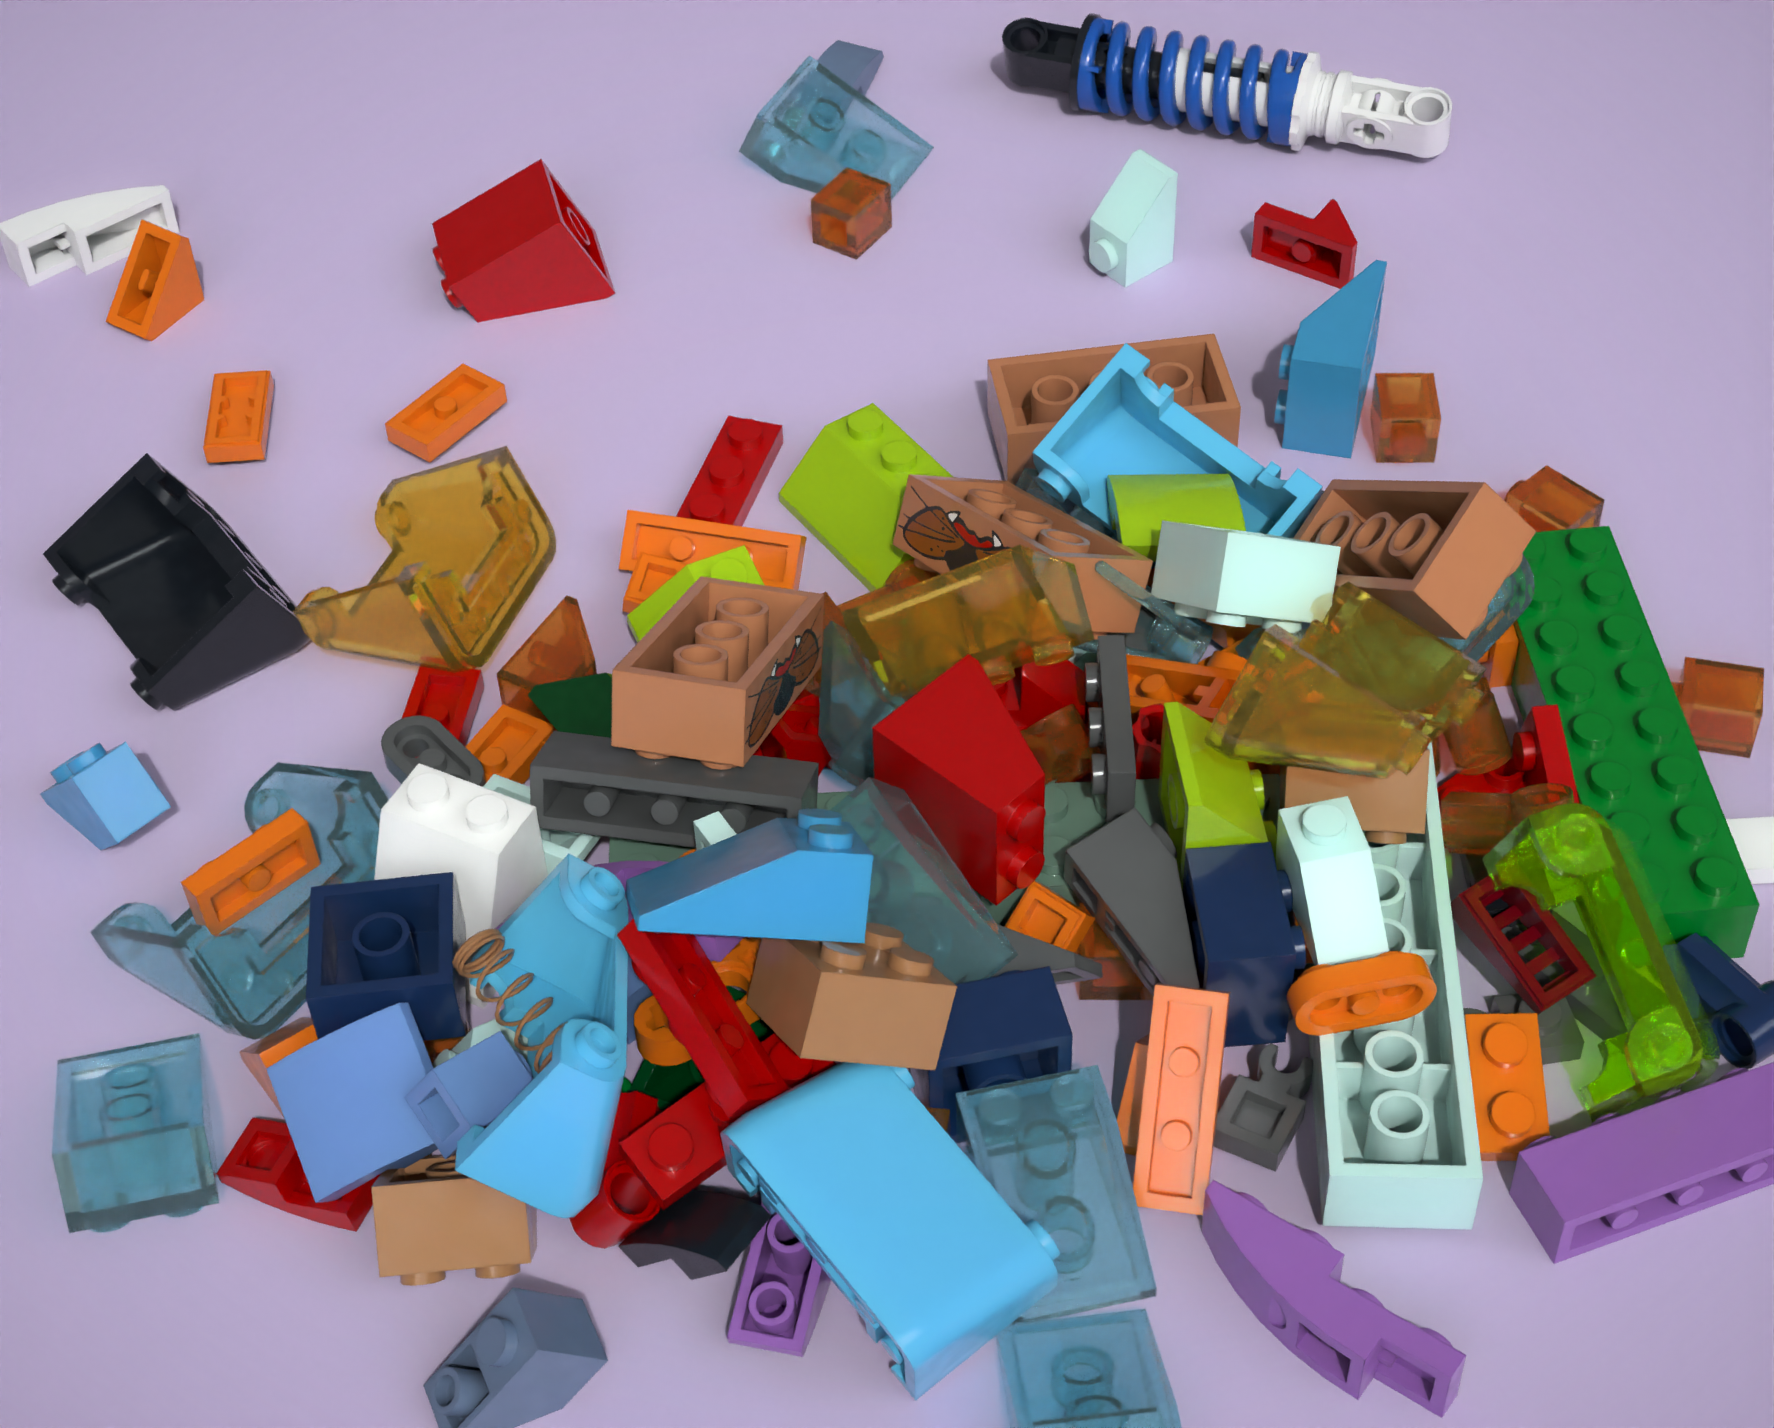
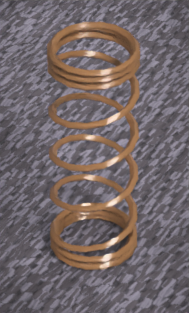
[452,929,568,1074]

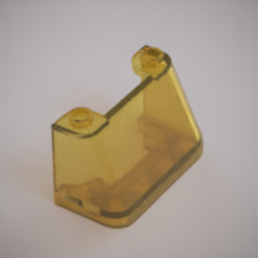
[293,446,556,673]
[1205,581,1487,779]

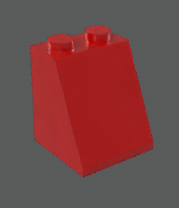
[432,159,615,322]
[872,654,1046,906]

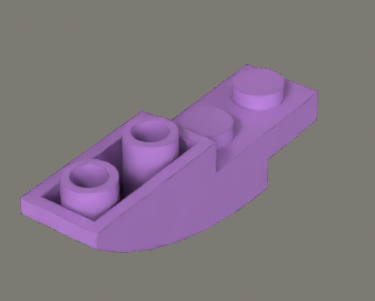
[1201,1180,1466,1418]
[727,1203,831,1357]

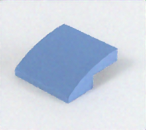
[266,1003,438,1203]

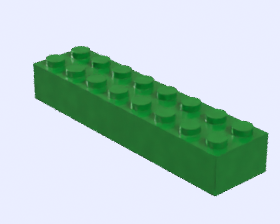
[1500,526,1760,968]

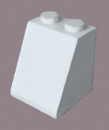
[374,763,548,1009]

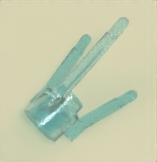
[1061,561,1213,664]

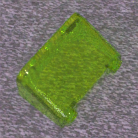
[1482,803,1720,1123]

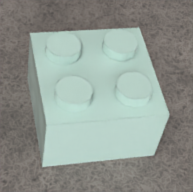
[1151,520,1341,634]

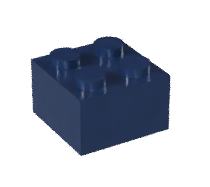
[1182,842,1306,1047]
[306,872,466,1041]
[911,966,1073,1144]

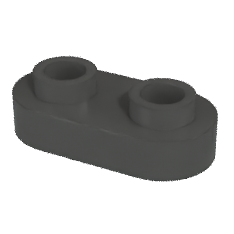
[381,716,486,787]

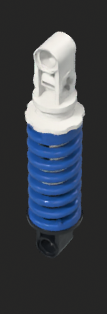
[1002,13,1452,158]

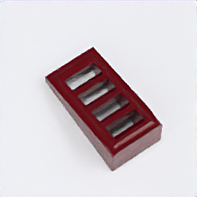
[1451,860,1597,1016]

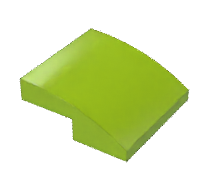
[1107,474,1246,562]

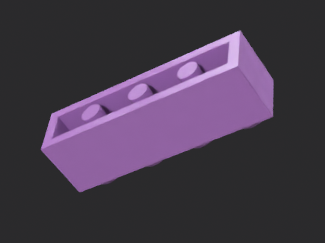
[1509,1062,1774,1264]

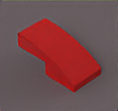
[216,1117,380,1232]

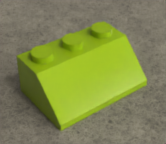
[779,403,953,600]

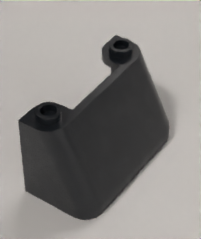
[43,453,317,710]

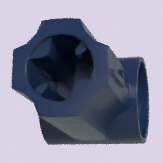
[1659,933,1774,1069]

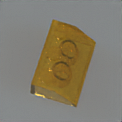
[842,545,1095,699]

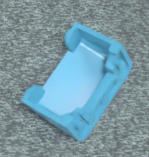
[1032,343,1323,564]
[455,853,629,1219]
[720,1062,1060,1401]

